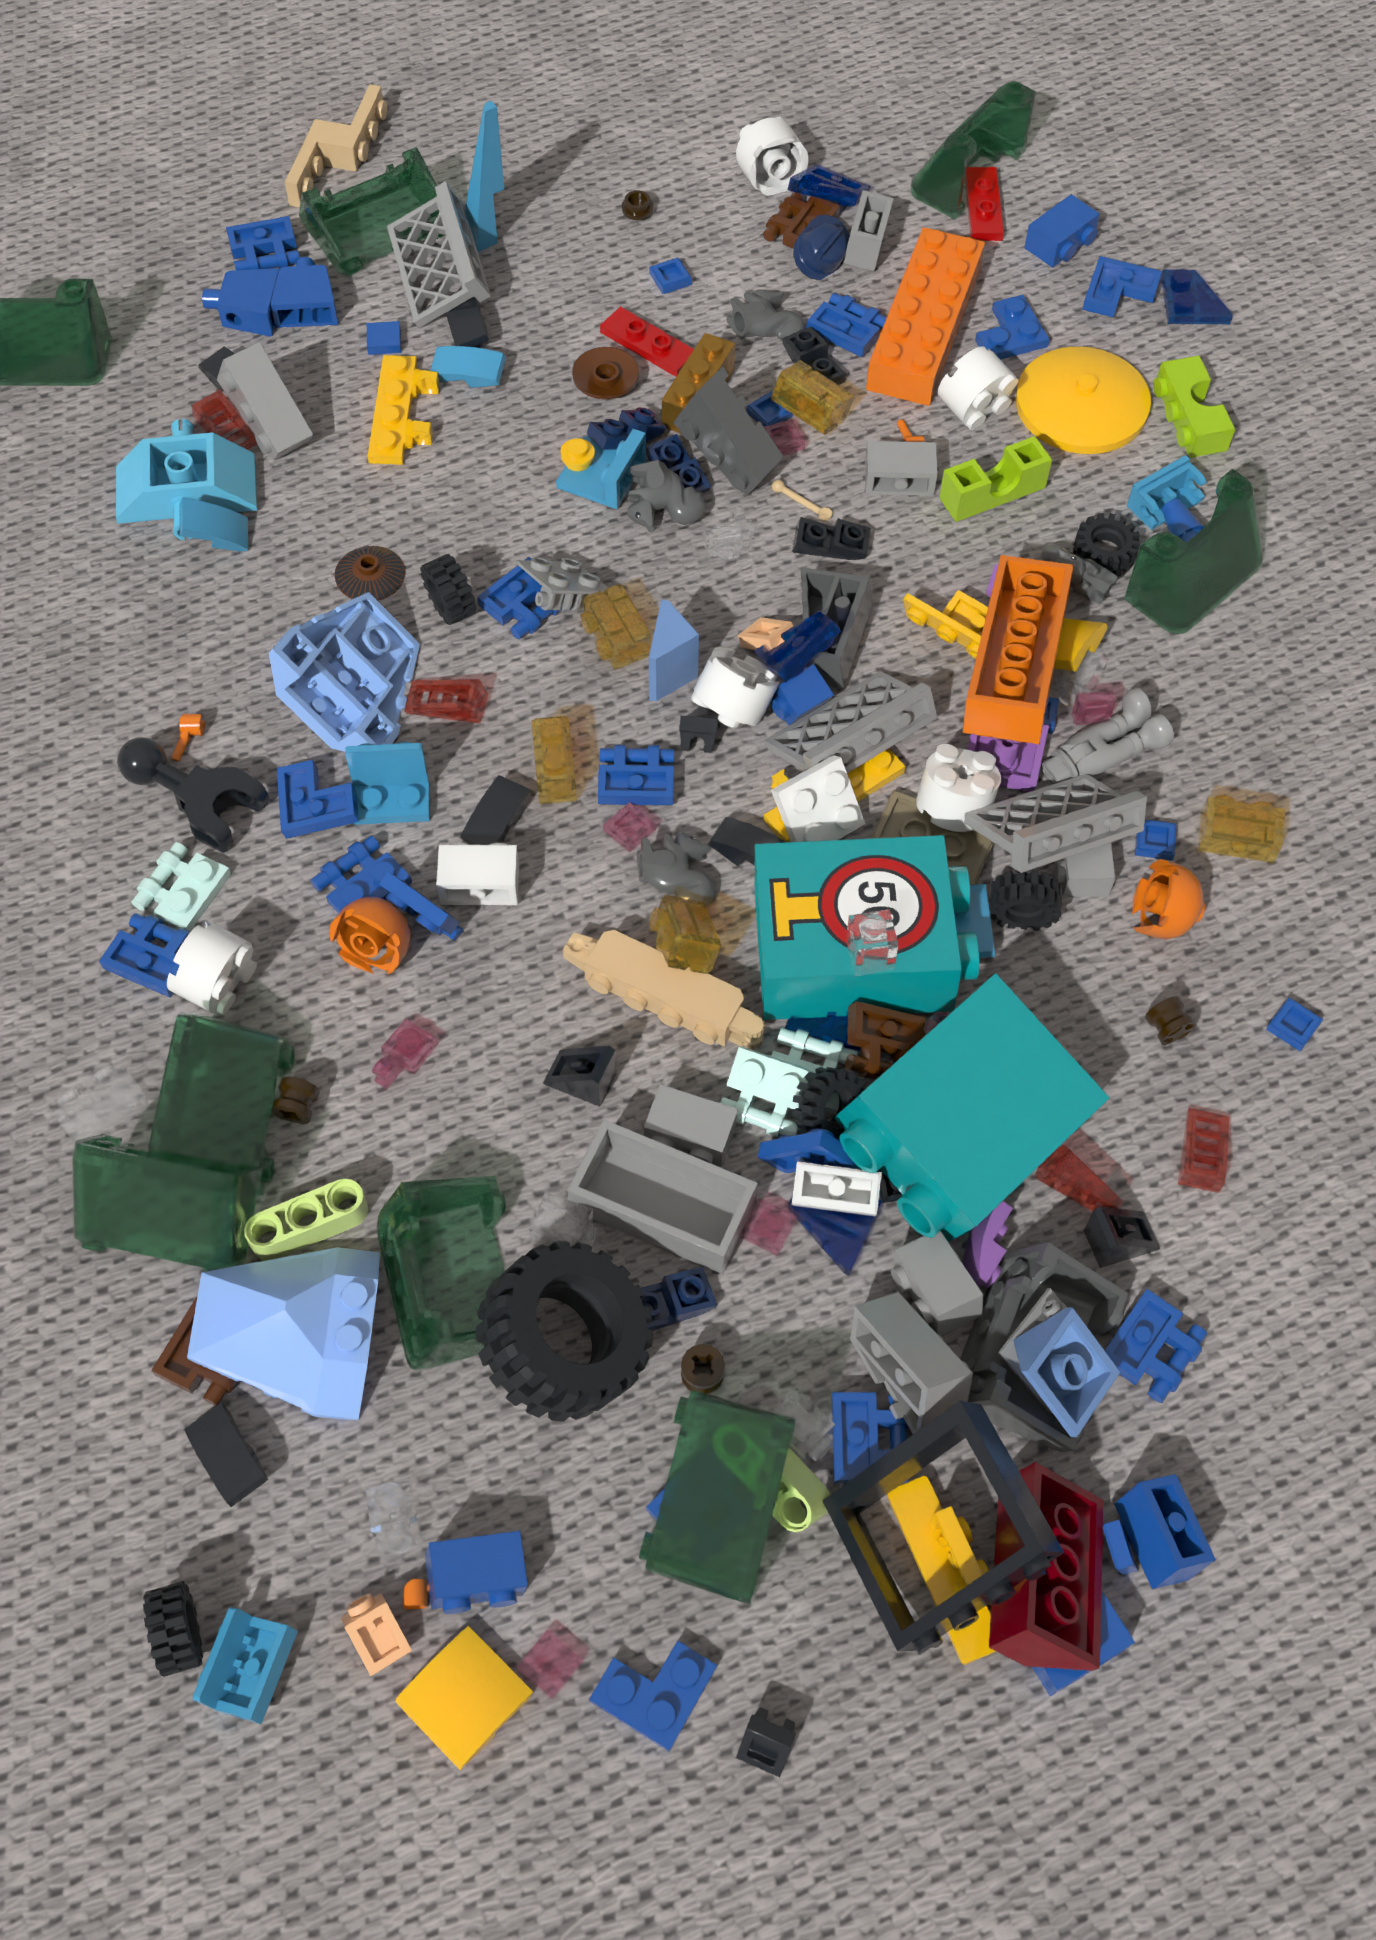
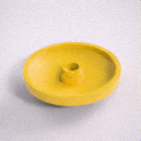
[1015,346,1151,454]

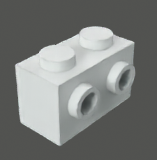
[436,843,519,905]

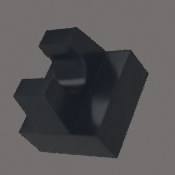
[679,715,719,753]
[736,1707,796,1778]

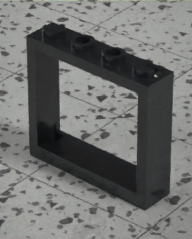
[822,1400,1065,1655]

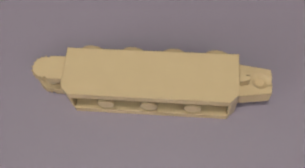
[562,930,765,1050]

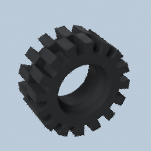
[1073,513,1140,577]
[420,554,477,625]
[990,869,1062,931]
[792,1067,866,1141]
[143,1581,203,1677]

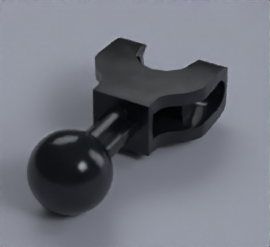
[117,737,269,853]

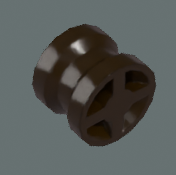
[1145,996,1197,1045]
[270,1077,320,1125]
[681,1344,725,1396]

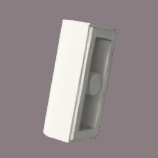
[792,1162,882,1216]

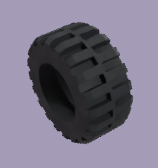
[475,1241,653,1421]

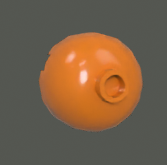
[1132,859,1205,940]
[329,896,411,975]

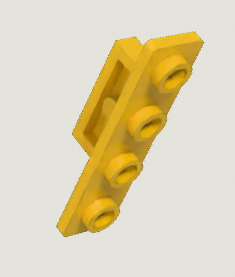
[903,590,988,659]
[887,1476,996,1665]

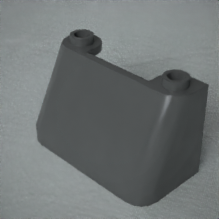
[960,1242,1128,1452]

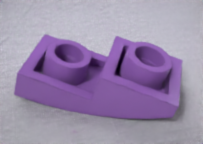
[962,1201,1013,1288]

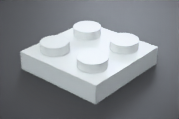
[771,755,865,842]

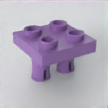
[967,724,1049,792]

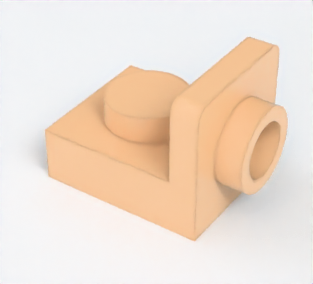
[738,617,801,670]
[341,1593,412,1676]

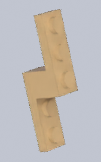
[285,84,387,208]

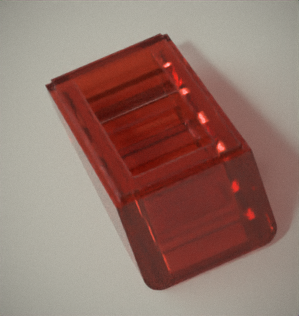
[191,389,258,450]
[404,679,488,724]
[1178,1108,1229,1193]
[1035,1144,1123,1212]

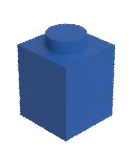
[771,664,834,725]

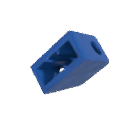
[271,257,338,328]
[202,268,279,336]

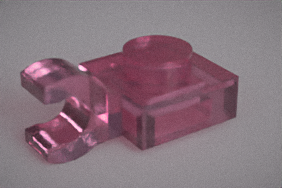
[372,1019,438,1090]

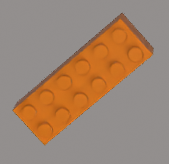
[866,227,985,406]
[963,555,1074,744]

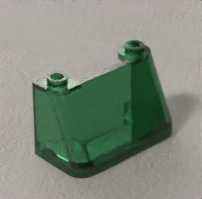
[910,81,1036,220]
[299,147,444,275]
[0,278,112,386]
[1124,468,1263,634]
[149,1012,295,1196]
[72,1134,263,1272]
[377,1176,506,1370]
[639,1390,797,1605]

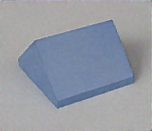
[649,599,699,701]
[1013,1307,1120,1437]

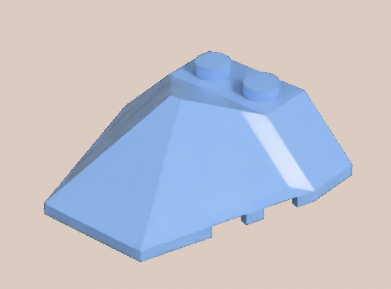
[269,592,420,752]
[187,1247,380,1420]

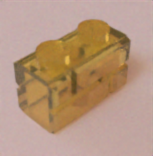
[771,360,854,435]
[580,584,653,670]
[531,716,577,804]
[1198,795,1285,863]
[649,895,721,974]

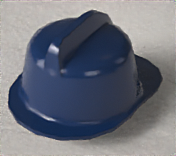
[793,215,850,280]

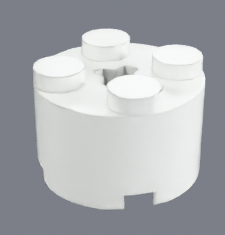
[736,117,808,196]
[938,346,1018,431]
[691,647,779,728]
[916,744,1001,832]
[167,920,257,1015]

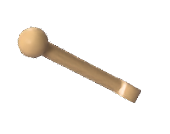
[771,479,832,521]

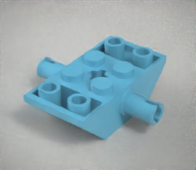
[116,419,257,540]

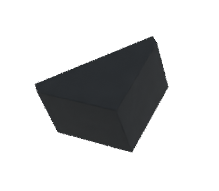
[543,1045,617,1107]
[1083,1206,1160,1268]

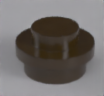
[622,190,653,220]

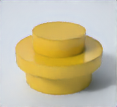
[560,438,595,471]

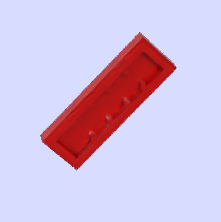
[964,167,1004,241]
[600,306,694,377]

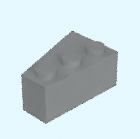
[217,342,313,461]
[850,1292,973,1434]

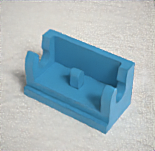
[1127,455,1207,530]

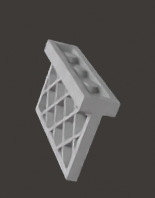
[387,181,491,328]
[764,671,938,773]
[964,774,1147,873]

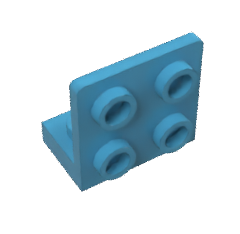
[556,429,646,509]
[345,742,430,825]

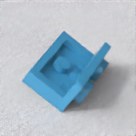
[193,1607,298,1725]

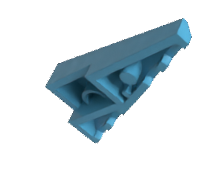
[465,101,504,252]

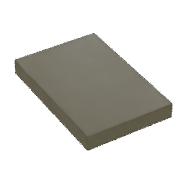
[871,789,994,885]

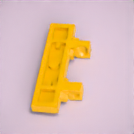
[368,355,440,465]
[764,748,906,843]

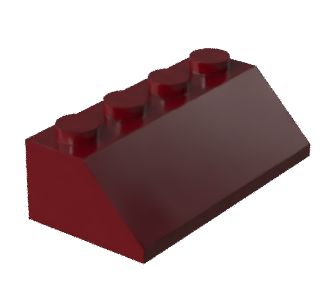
[989,1462,1104,1671]

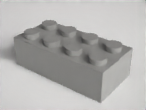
[567,1119,758,1274]

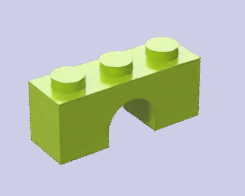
[1153,355,1235,458]
[939,436,1052,522]

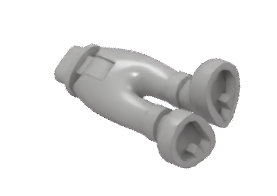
[1041,688,1174,784]

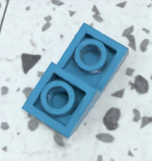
[430,346,506,388]
[179,497,248,552]
[954,884,995,958]

